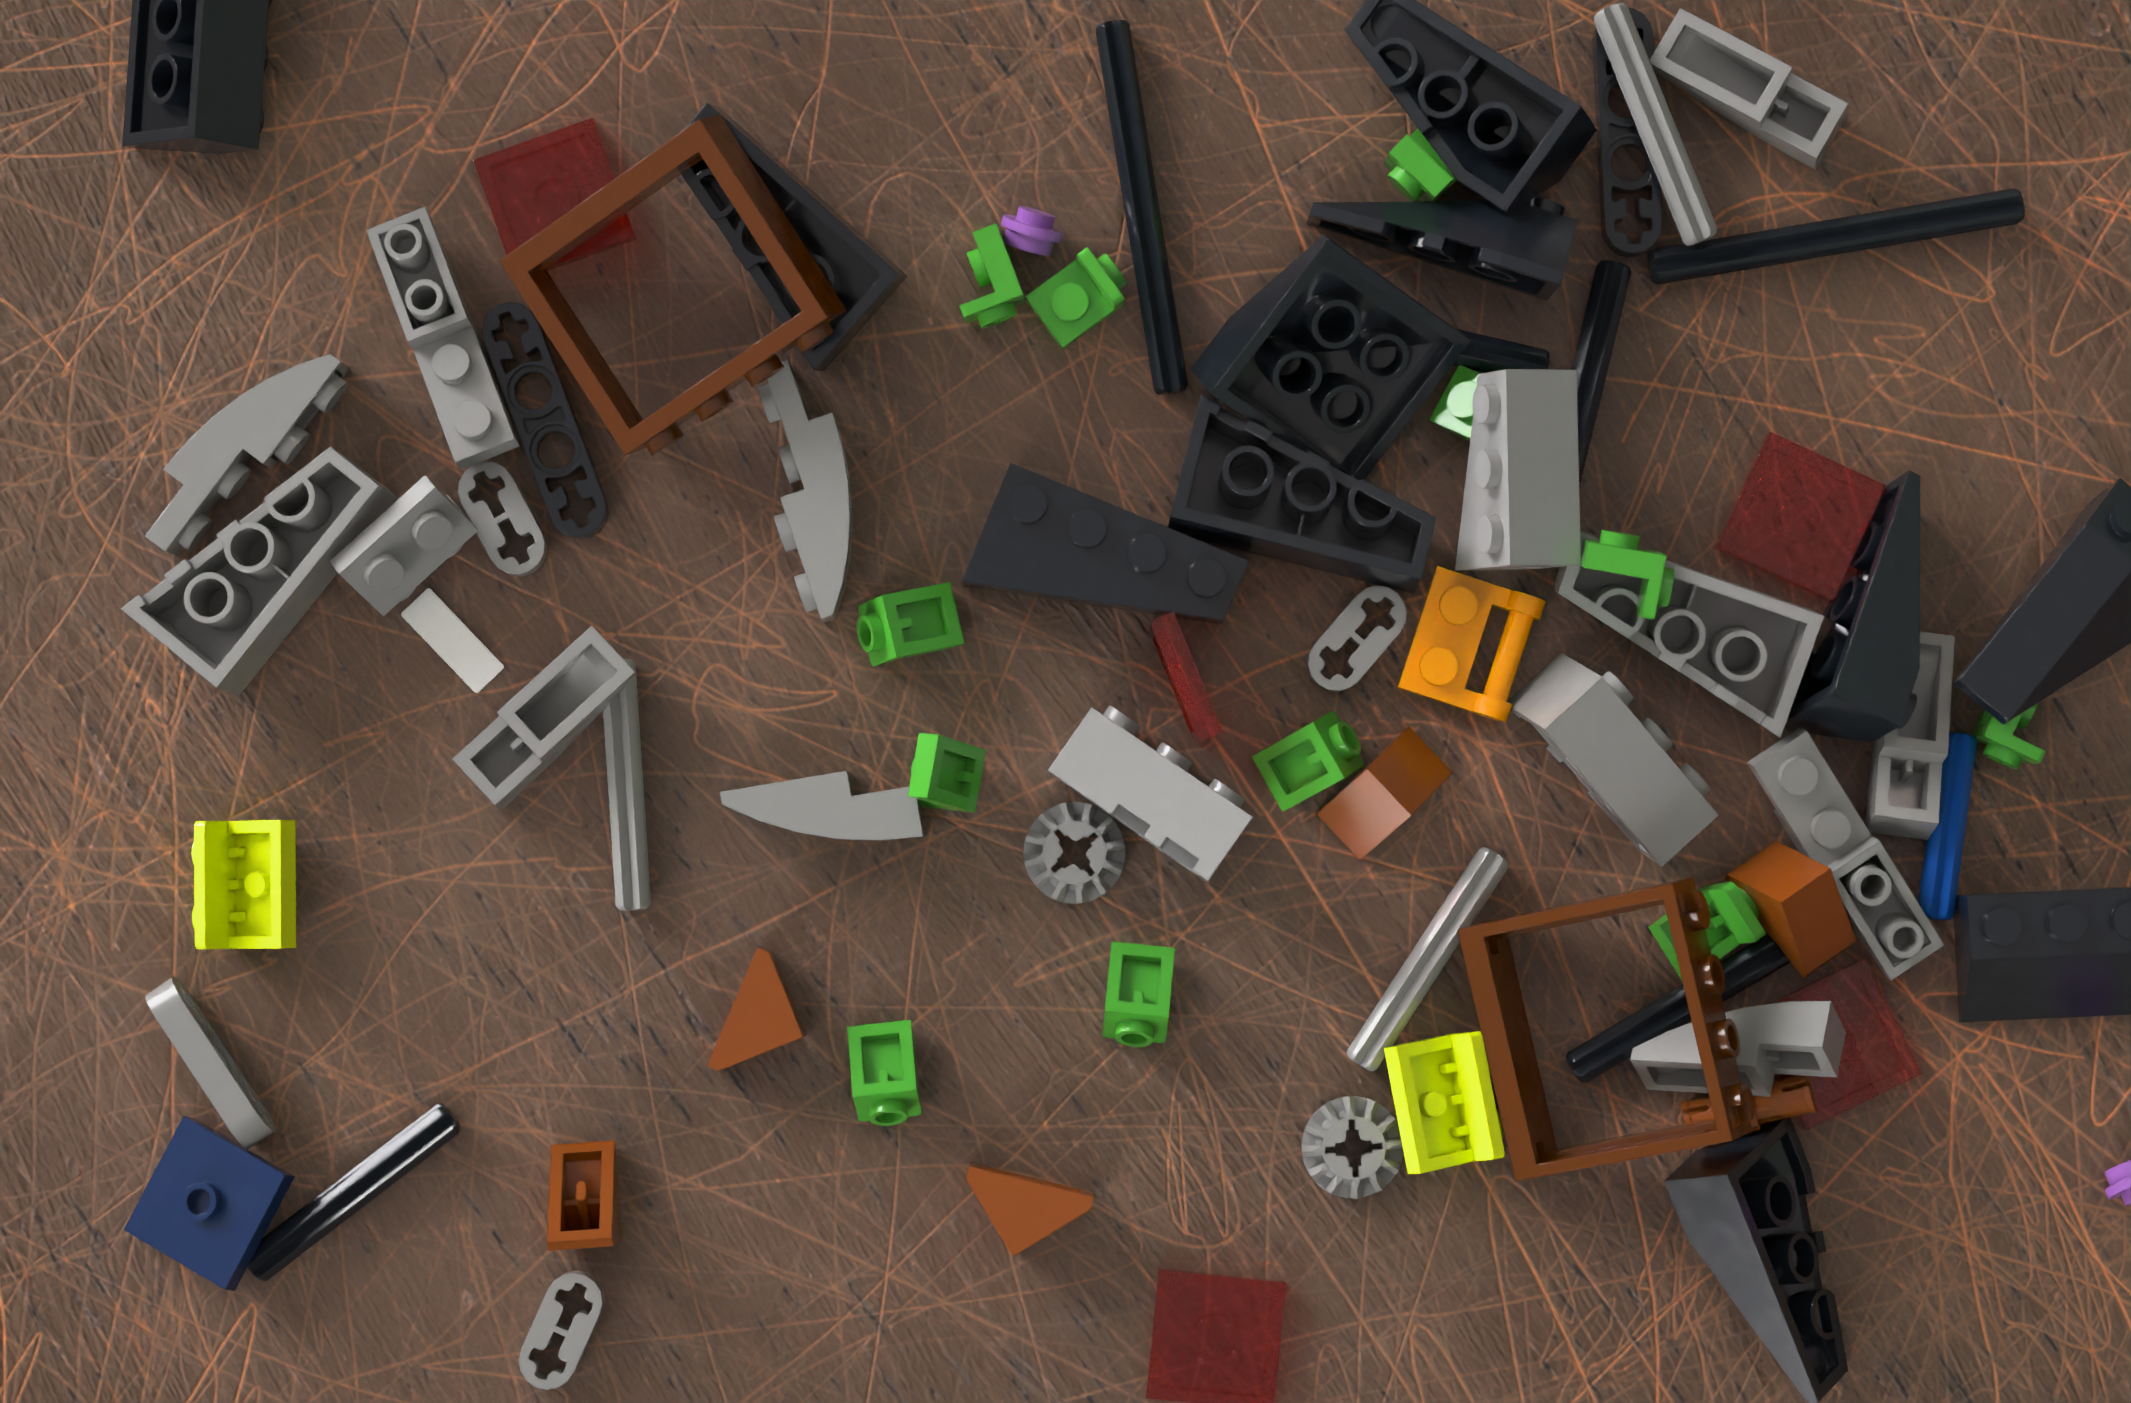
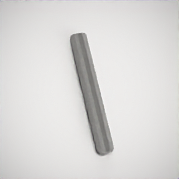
[1594,3,1717,246]
[603,658,651,911]
[1347,847,1509,1072]

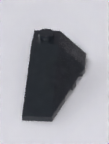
[1306,197,1577,301]
[1954,478,2131,725]

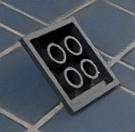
[1191,235,1471,481]

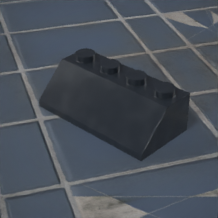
[122,0,272,154]
[1953,887,2131,1022]

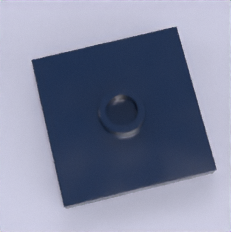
[124,1116,295,1291]

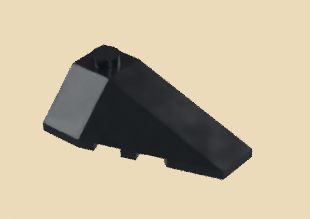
[1344,0,1597,215]
[1784,470,1920,742]
[1664,1117,1848,1403]

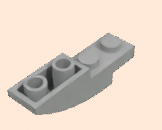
[366,207,520,470]
[145,354,350,556]
[758,360,853,622]
[1747,727,1944,980]

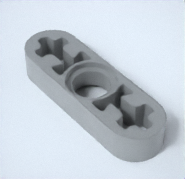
[145,977,276,1149]

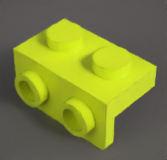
[191,820,296,950]
[1384,1031,1505,1174]

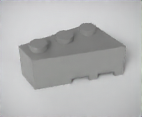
[1455,369,1581,571]
[1507,652,1719,867]
[1048,705,1252,881]

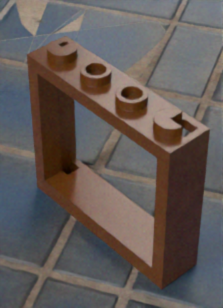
[499,115,847,456]
[1458,877,1755,1181]

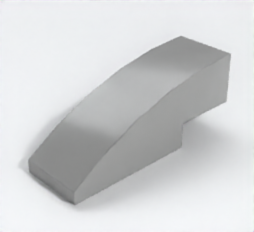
[1650,8,1848,170]
[452,626,636,811]
[1865,631,1955,840]
[720,771,925,841]
[1630,1001,1846,1097]

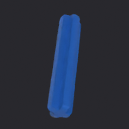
[1918,732,1977,921]

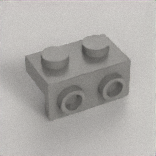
[329,475,478,617]

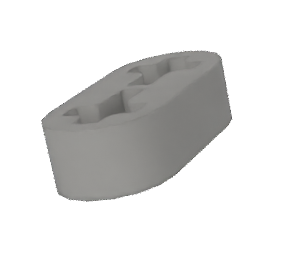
[458,461,548,576]
[1306,586,1407,692]
[519,1270,606,1390]

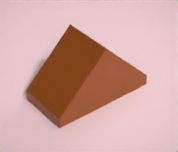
[1316,727,1453,860]
[1725,841,1856,978]
[707,946,807,1071]
[547,1140,622,1251]
[966,1162,1094,1257]

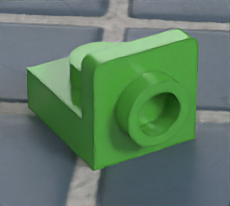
[959,223,1025,329]
[1025,247,1127,350]
[857,582,965,667]
[1971,703,2046,770]
[1251,711,1364,812]
[908,733,986,813]
[1102,941,1175,1047]
[847,1020,922,1126]

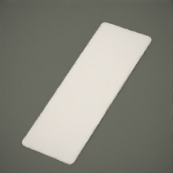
[401,588,504,693]

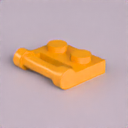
[1396,566,1546,723]

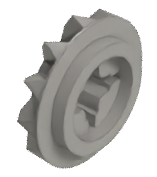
[1023,802,1125,904]
[1301,1096,1403,1199]

